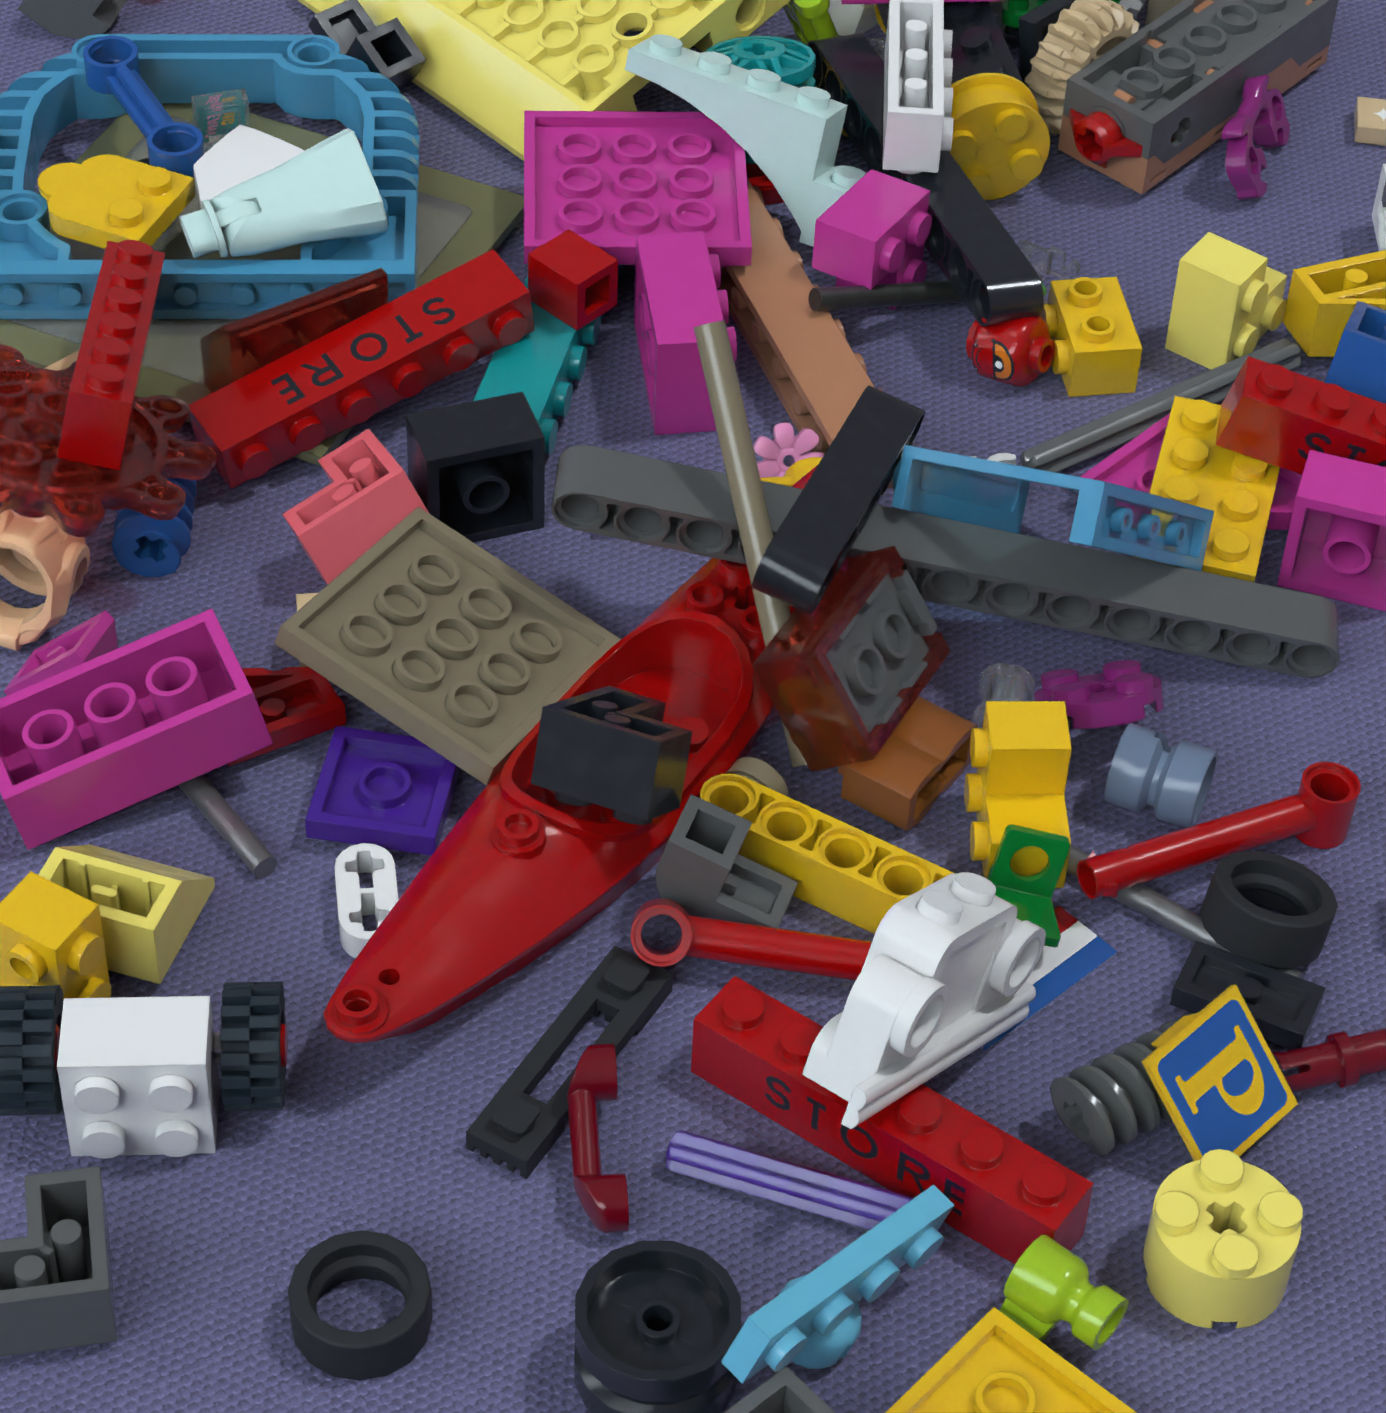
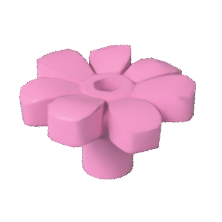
[753,422,825,478]

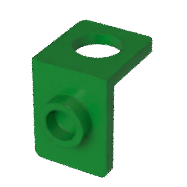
[987,824,1070,948]

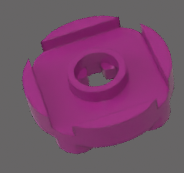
[1034,660,1164,729]

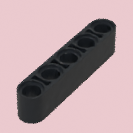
[752,385,925,615]

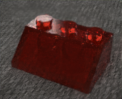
[200,268,388,393]

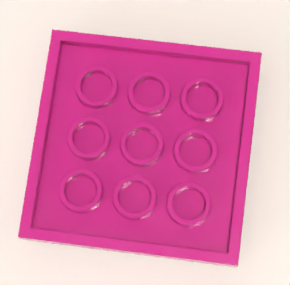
[524,111,752,267]

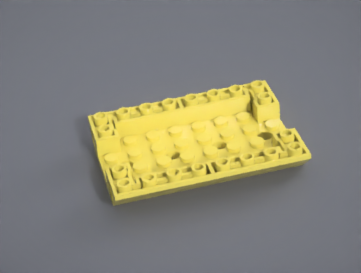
[298,0,791,161]

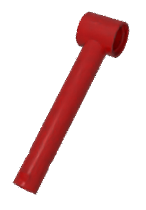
[1077,762,1361,899]
[630,898,872,981]

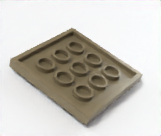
[274,507,621,785]

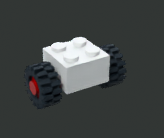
[0,981,288,1159]

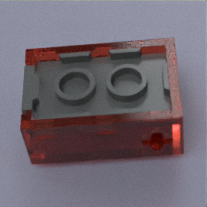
[752,546,950,772]

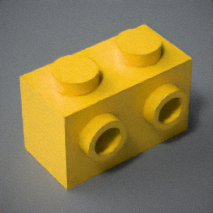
[1040,277,1143,397]
[0,871,111,1000]

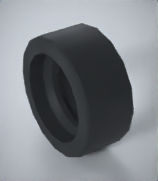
[1200,851,1338,969]
[288,1230,433,1381]

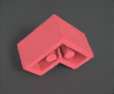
[282,428,429,585]

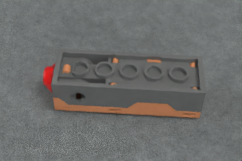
[1058,0,1338,194]

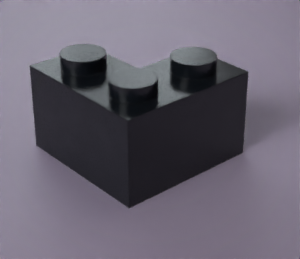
[531,686,693,825]

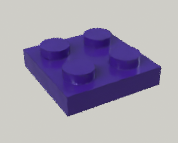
[305,726,461,855]

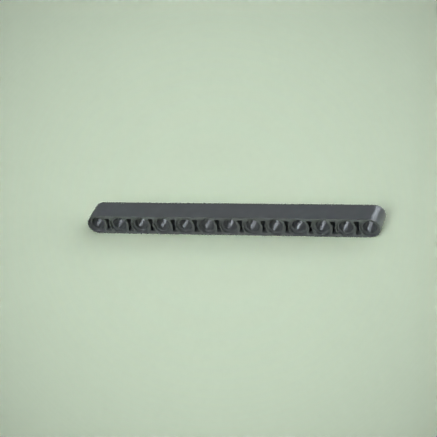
[551,445,1340,678]

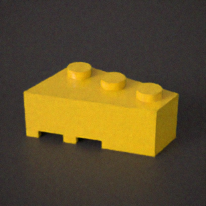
[1282,250,1386,357]

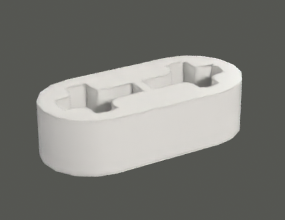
[334,843,399,958]

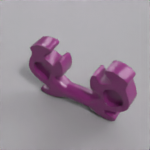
[1221,75,1290,200]

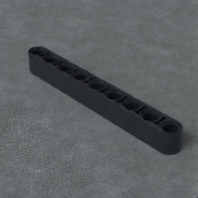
[807,33,1044,327]

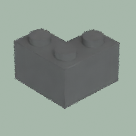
[0,1166,117,1357]

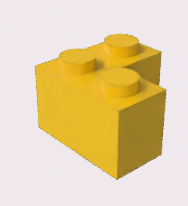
[964,701,1072,888]

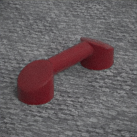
[567,1043,629,1233]

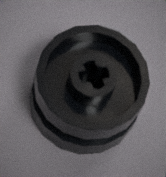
[574,1241,742,1413]

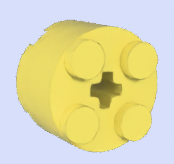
[1143,1149,1303,1329]

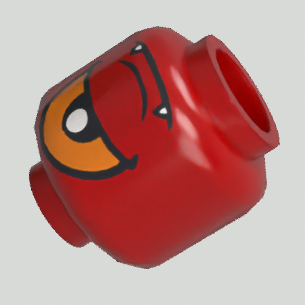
[966,316,1055,387]

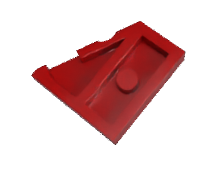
[227,667,346,767]

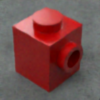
[528,229,618,330]

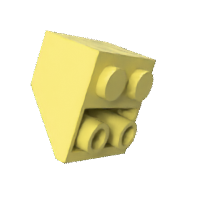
[38,845,215,984]

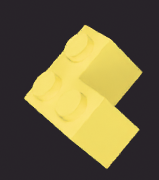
[1165,232,1287,370]

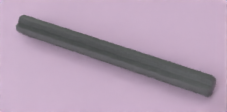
[1020,338,1301,473]

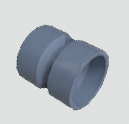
[1104,723,1218,828]

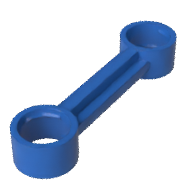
[83,36,205,179]

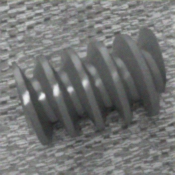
[1049,1020,1177,1156]

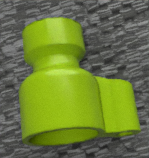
[999,1235,1129,1350]

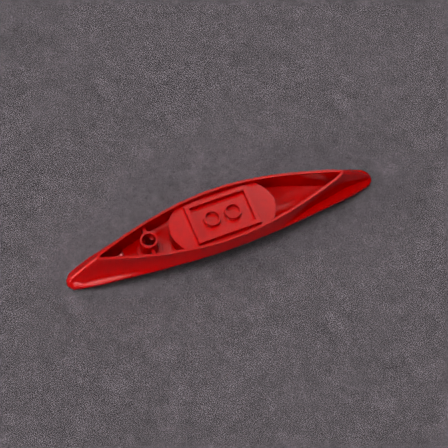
[323,465,840,1043]

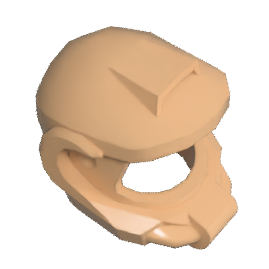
[0,494,90,651]

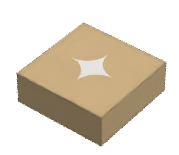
[1354,96,1386,146]

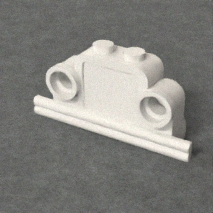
[802,872,1046,1129]

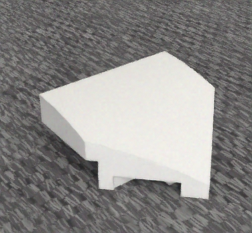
[193,124,305,209]

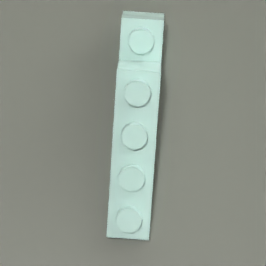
[625,34,866,247]

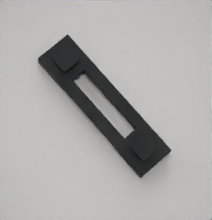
[466,946,673,1179]

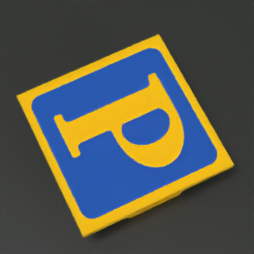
[1141,984,1298,1161]

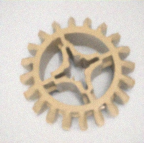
[1025,0,1139,135]

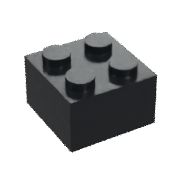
[406,391,545,543]

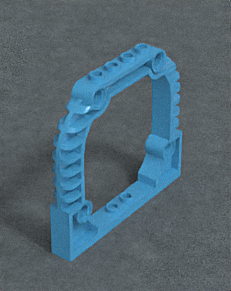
[0,34,420,319]

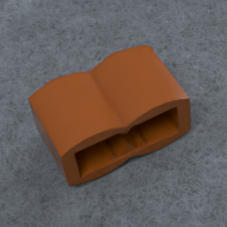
[838,693,978,831]

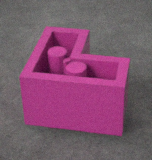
[812,169,932,310]

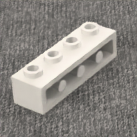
[882,0,953,174]

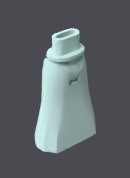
[179,128,388,258]

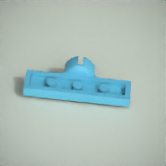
[721,1184,954,1384]

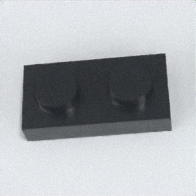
[1170,940,1326,1050]

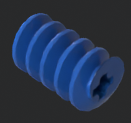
[112,445,199,577]

